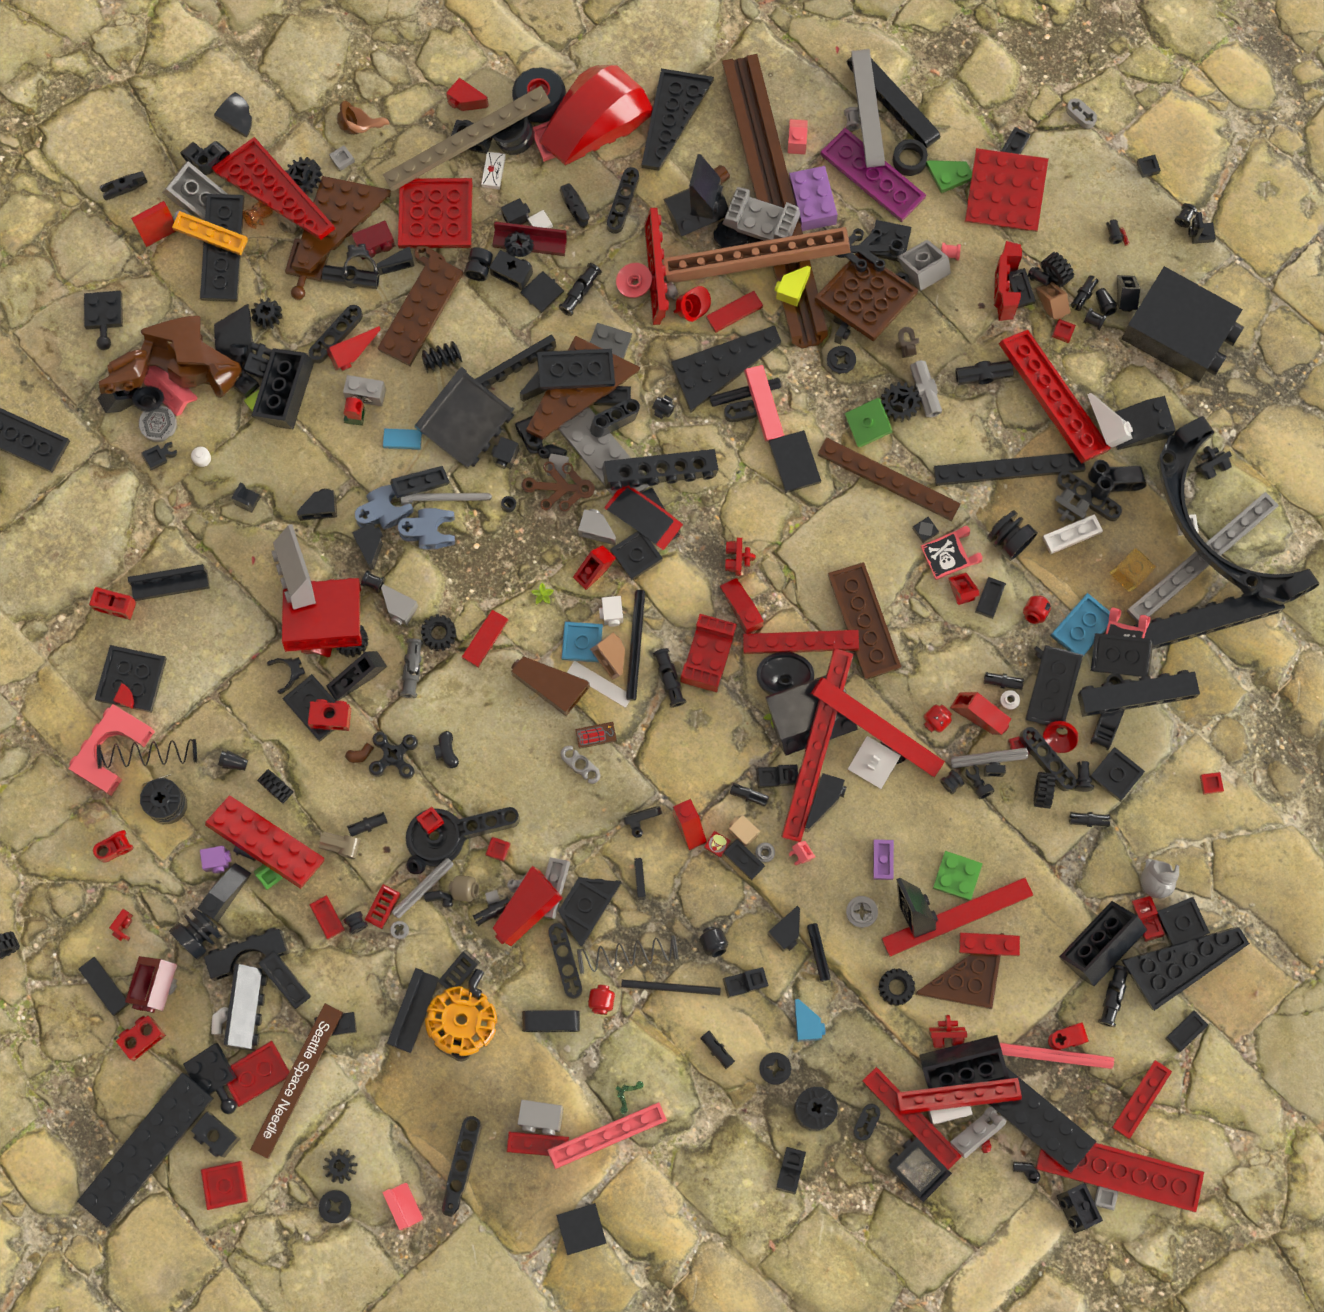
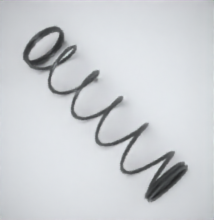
[577,935,679,974]

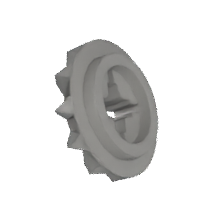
[846,896,878,928]

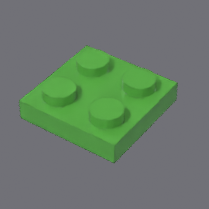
[933,851,983,901]

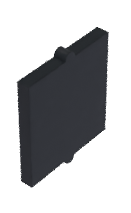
[520,271,564,313]

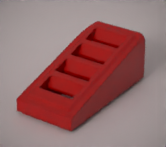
[365,884,401,929]

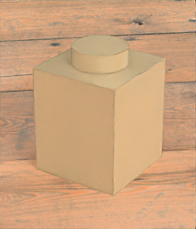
[729,815,760,847]

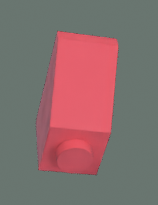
[787,119,808,154]

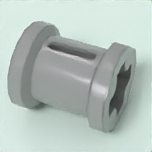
[844,107,861,131]

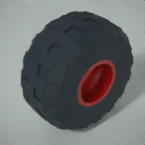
[512,67,566,123]

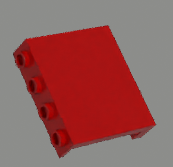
[282,578,362,652]

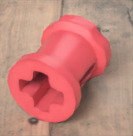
[941,243,961,261]

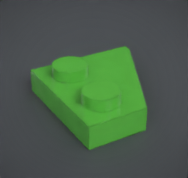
[926,160,972,194]

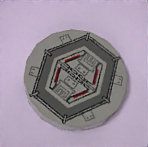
[139,405,177,442]

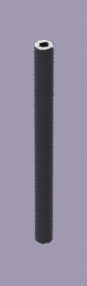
[621,979,721,995]

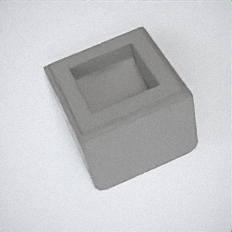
[547,454,569,479]

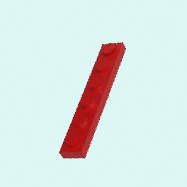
[743,630,859,654]
[862,1067,962,1170]
[897,1078,1022,1114]

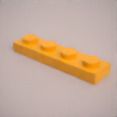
[172,211,248,256]

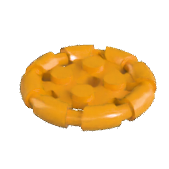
[425,986,497,1056]

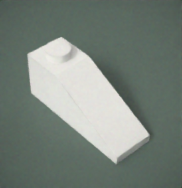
[1087,393,1133,448]

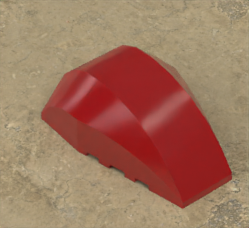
[540,65,653,166]

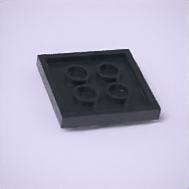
[95,645,167,713]

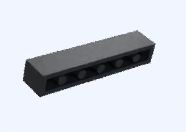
[1077,670,1200,717]

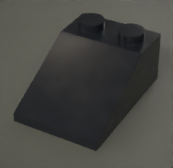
[689,154,724,219]
[1115,396,1176,450]
[896,878,938,938]

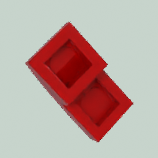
[1132,896,1165,942]

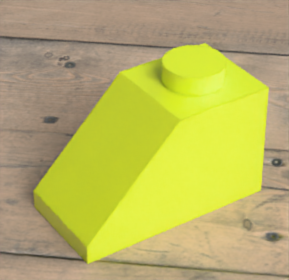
[774,266,811,306]

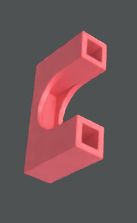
[68,704,155,796]

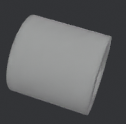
[485,890,500,905]

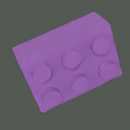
[789,166,838,231]

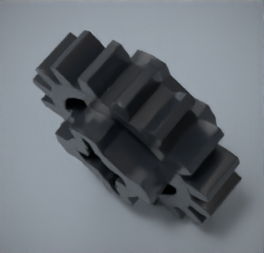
[285,157,323,195]
[880,382,921,423]

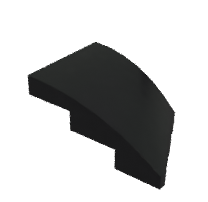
[214,304,254,363]

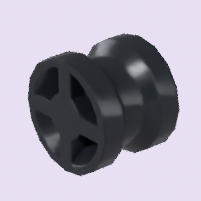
[940,770,965,794]
[343,911,368,935]

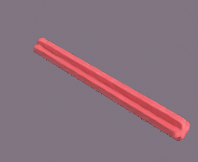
[1000,1043,1114,1069]

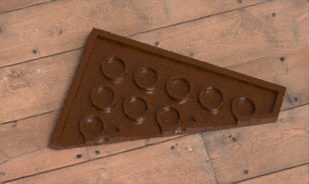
[292,176,391,274]
[526,336,640,440]

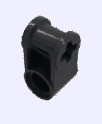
[515,416,543,454]

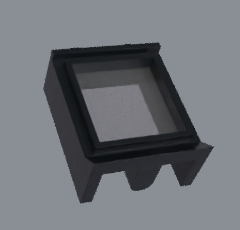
[887,1138,952,1203]

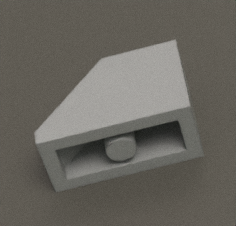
[578,509,616,545]
[381,584,418,625]

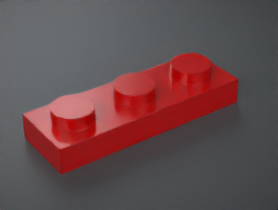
[959,932,1020,957]

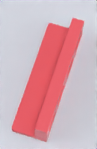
[143,366,198,416]

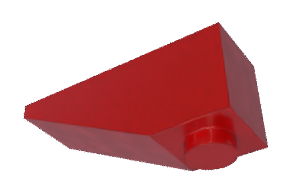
[326,326,381,371]
[720,578,764,634]

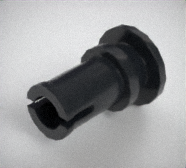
[1075,761,1094,792]

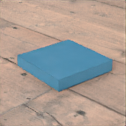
[562,622,603,663]

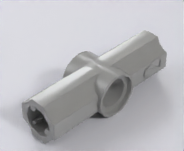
[910,360,942,418]

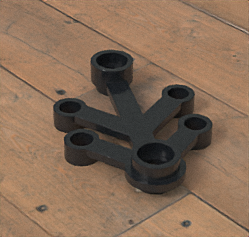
[835,228,904,272]

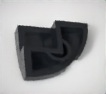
[214,92,252,137]

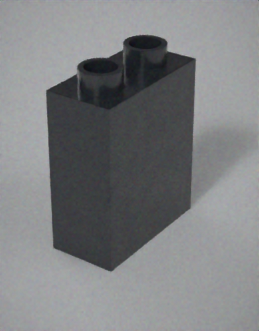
[1122,266,1244,382]

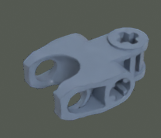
[355,485,414,529]
[398,508,455,550]

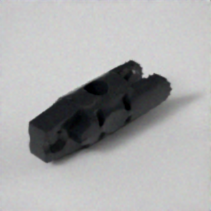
[100,171,147,201]
[560,183,590,228]

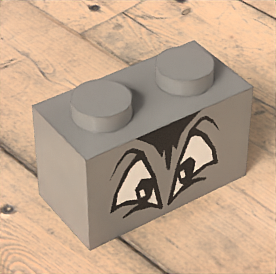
[343,375,386,406]

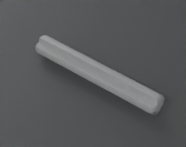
[951,748,1028,768]
[392,858,454,918]

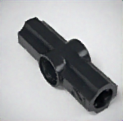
[322,265,380,289]
[955,360,1014,385]

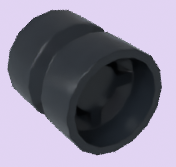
[464,247,493,281]

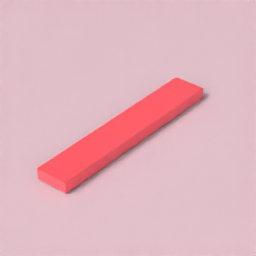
[547,1102,667,1169]

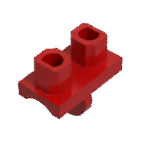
[725,537,756,576]
[929,1015,967,1048]

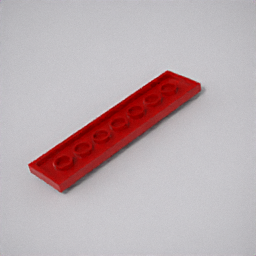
[999,330,1111,464]
[1036,1143,1205,1213]

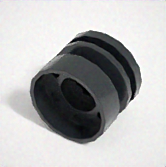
[987,510,1038,561]
[140,778,187,824]
[169,907,222,960]
[794,1086,838,1132]

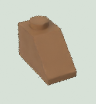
[1035,282,1071,319]
[590,632,625,680]

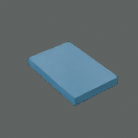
[1050,593,1110,656]

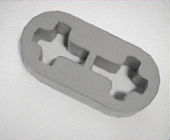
[1066,98,1097,129]

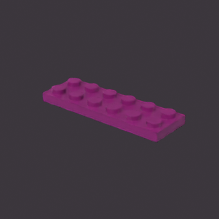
[820,128,926,222]

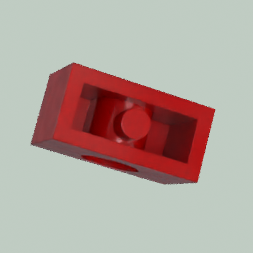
[308,699,351,731]

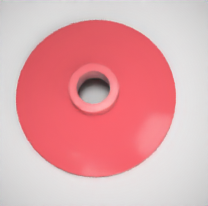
[616,263,652,298]

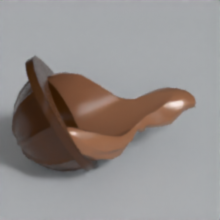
[337,101,389,135]

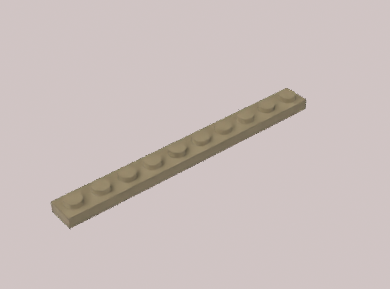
[383,86,551,191]

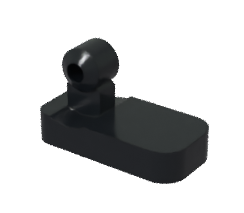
[622,806,662,838]

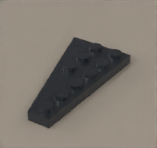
[641,68,714,171]
[671,325,781,413]
[1121,926,1250,1011]

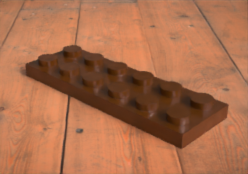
[378,255,464,367]
[828,562,901,680]

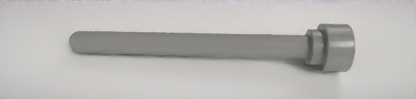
[401,493,492,505]

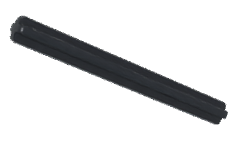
[626,590,645,701]

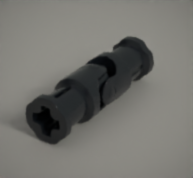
[558,263,602,316]
[653,648,686,708]
[1098,965,1129,1028]

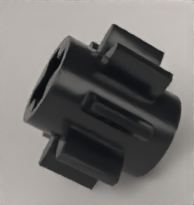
[652,395,675,419]

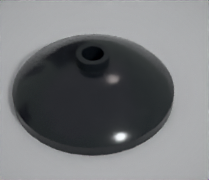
[756,652,814,695]

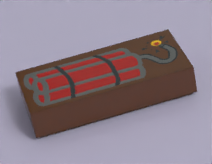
[575,722,617,749]

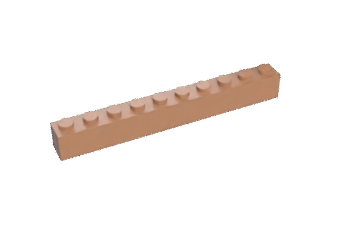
[664,227,851,283]

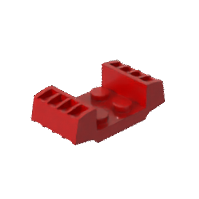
[994,241,1022,321]
[680,614,737,693]

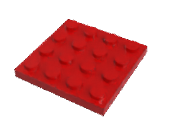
[965,148,1049,232]
[398,178,473,248]

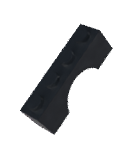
[204,927,289,981]

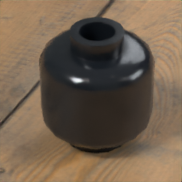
[699,926,728,957]

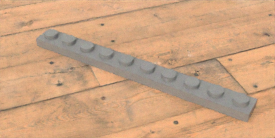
[1127,492,1279,623]

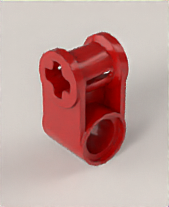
[93,830,134,863]
[1048,1022,1089,1050]

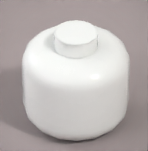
[191,447,211,467]

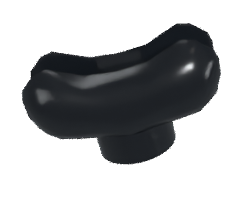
[433,731,459,768]

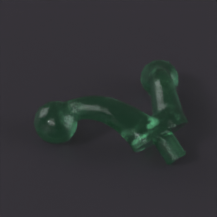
[616,1081,644,1114]

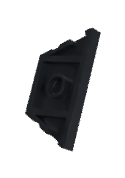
[558,877,622,947]

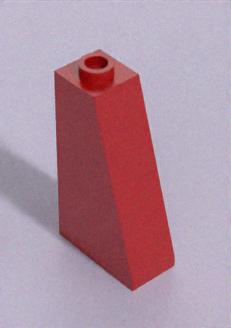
[493,866,563,946]

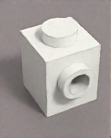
[599,596,623,627]

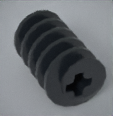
[422,341,463,374]

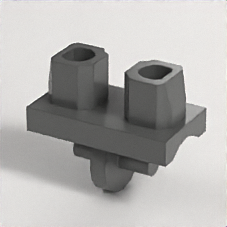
[1055,489,1090,522]

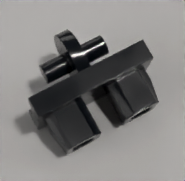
[1194,446,1232,480]

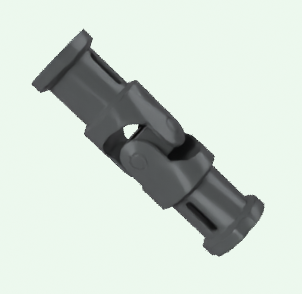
[400,638,424,698]

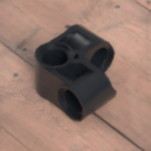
[180,141,230,175]

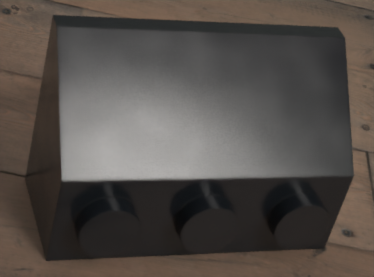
[663,188,728,237]

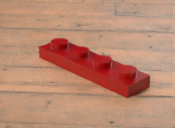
[1111,1060,1172,1139]

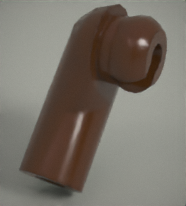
[345,742,374,763]

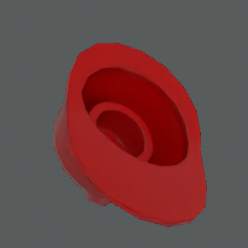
[673,286,711,322]

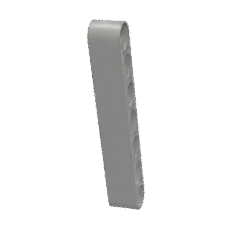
[851,49,885,168]

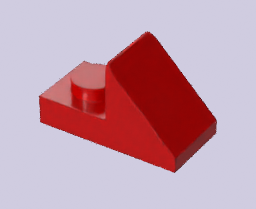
[948,573,980,605]

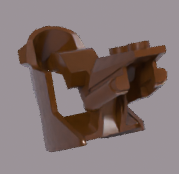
[98,316,242,398]

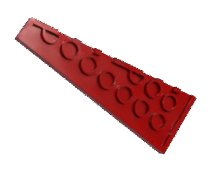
[212,137,335,240]

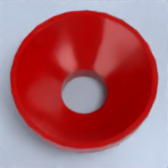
[1043,721,1078,753]

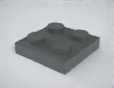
[590,323,632,359]

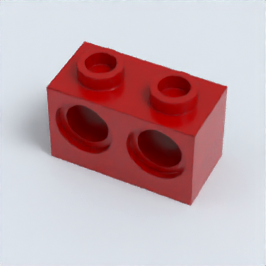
[89,587,136,620]
[116,1015,166,1061]

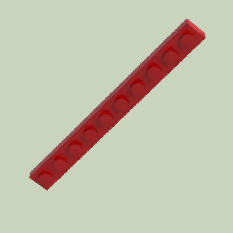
[781,648,853,842]

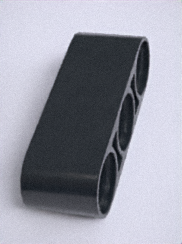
[590,399,640,438]
[522,1010,580,1032]

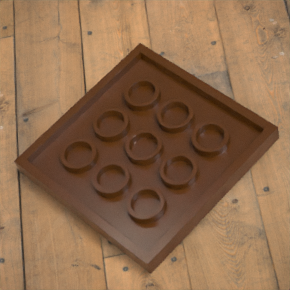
[814,253,918,342]

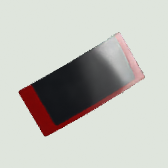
[604,486,683,550]

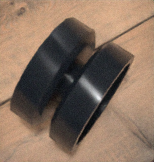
[492,116,535,155]

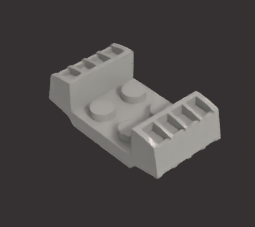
[722,187,800,241]

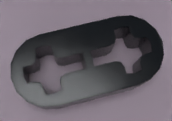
[724,400,757,422]
[853,1104,881,1141]

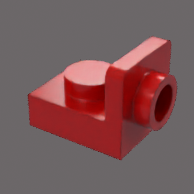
[109,909,133,941]

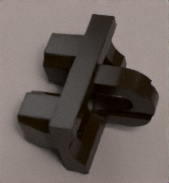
[896,327,920,358]

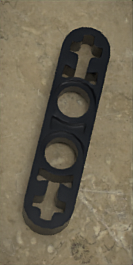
[607,167,639,234]
[309,305,363,363]
[1056,471,1122,521]
[1019,727,1077,791]
[548,923,583,999]

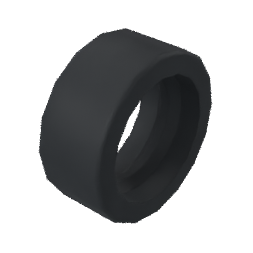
[892,139,928,176]

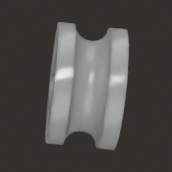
[390,921,409,939]

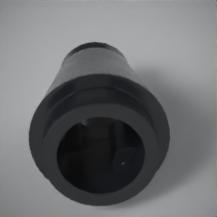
[1095,288,1118,316]
[218,750,248,771]

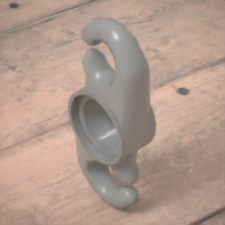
[560,746,601,784]

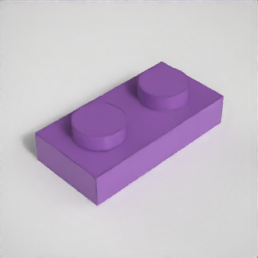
[873,840,894,880]

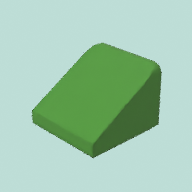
[254,864,282,890]

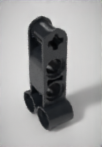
[1090,673,1135,751]

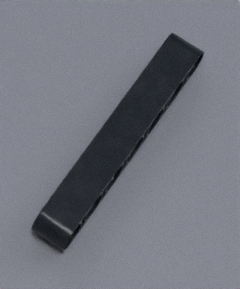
[847,57,941,149]

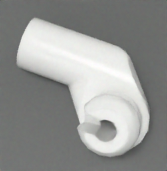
[211,1007,229,1035]

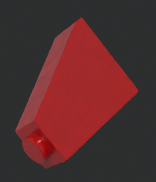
[950,692,1011,735]
[673,799,707,851]

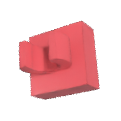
[789,841,815,865]

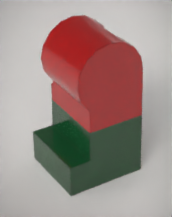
[343,397,366,426]

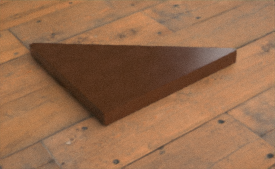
[916,933,1004,1009]

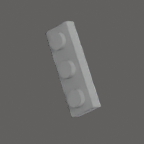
[543,857,570,919]

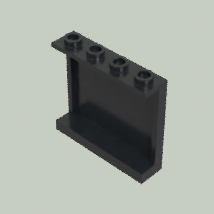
[414,367,515,469]

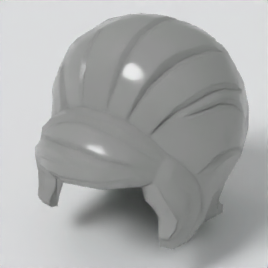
[1140,859,1179,899]

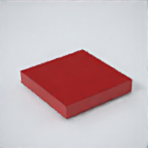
[201,1161,248,1210]

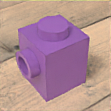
[200,846,232,873]

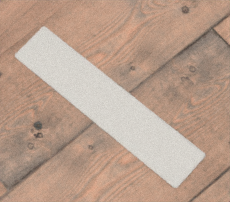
[567,661,630,707]

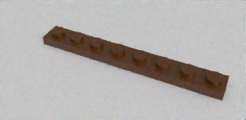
[818,437,961,522]

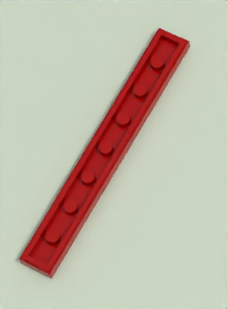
[811,677,945,778]
[881,877,1034,957]

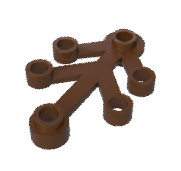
[522,461,595,512]

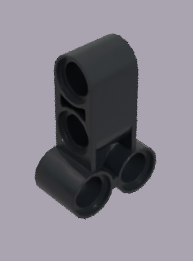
[1088,460,1147,500]

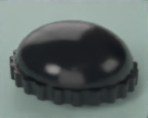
[132,386,164,412]

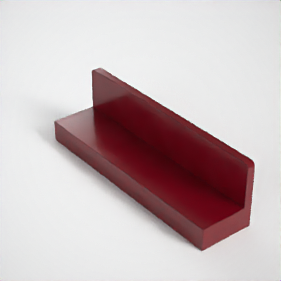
[492,222,567,256]

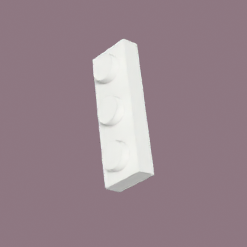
[1042,514,1103,555]

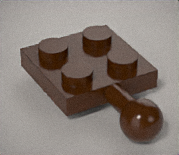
[285,238,330,300]

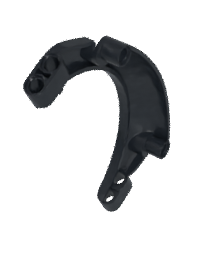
[1157,416,1320,605]

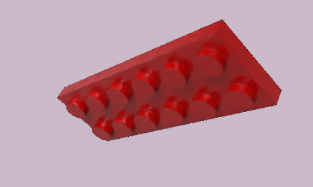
[644,208,669,325]
[205,795,325,889]

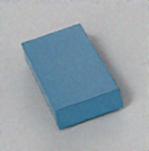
[383,428,422,450]

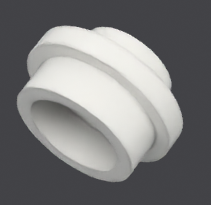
[1000,690,1020,710]

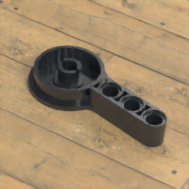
[406,807,520,867]

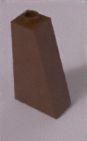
[511,656,590,717]

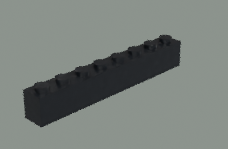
[1134,594,1285,650]

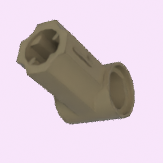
[319,832,361,859]

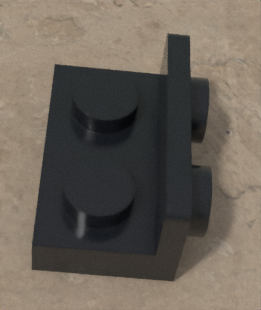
[1057,1183,1103,1233]

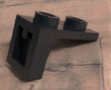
[1188,212,1216,244]

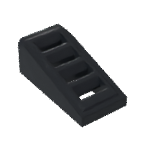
[376,247,415,275]
[438,950,480,993]

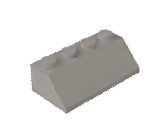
[271,524,316,610]

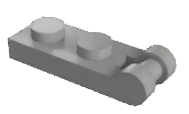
[950,1107,1006,1158]

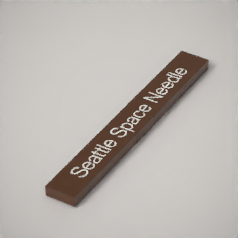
[250,1003,343,1159]

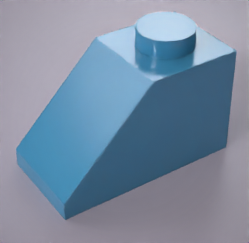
[794,999,825,1042]

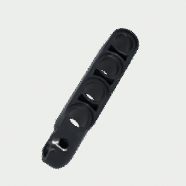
[442,1116,482,1217]

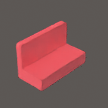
[382,1183,423,1231]

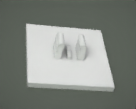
[848,736,901,789]

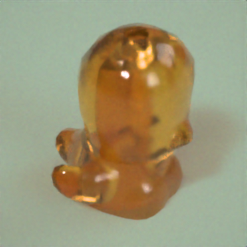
[243,201,273,229]

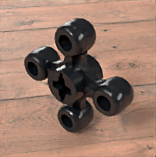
[369,732,418,780]

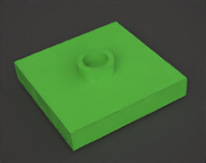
[845,398,893,448]

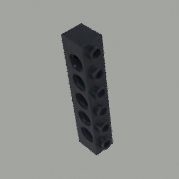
[602,449,719,490]

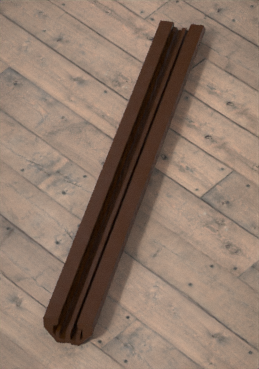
[721,54,828,349]

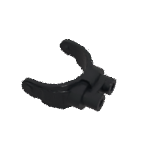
[343,244,378,277]
[267,657,306,694]

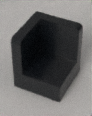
[232,482,261,513]

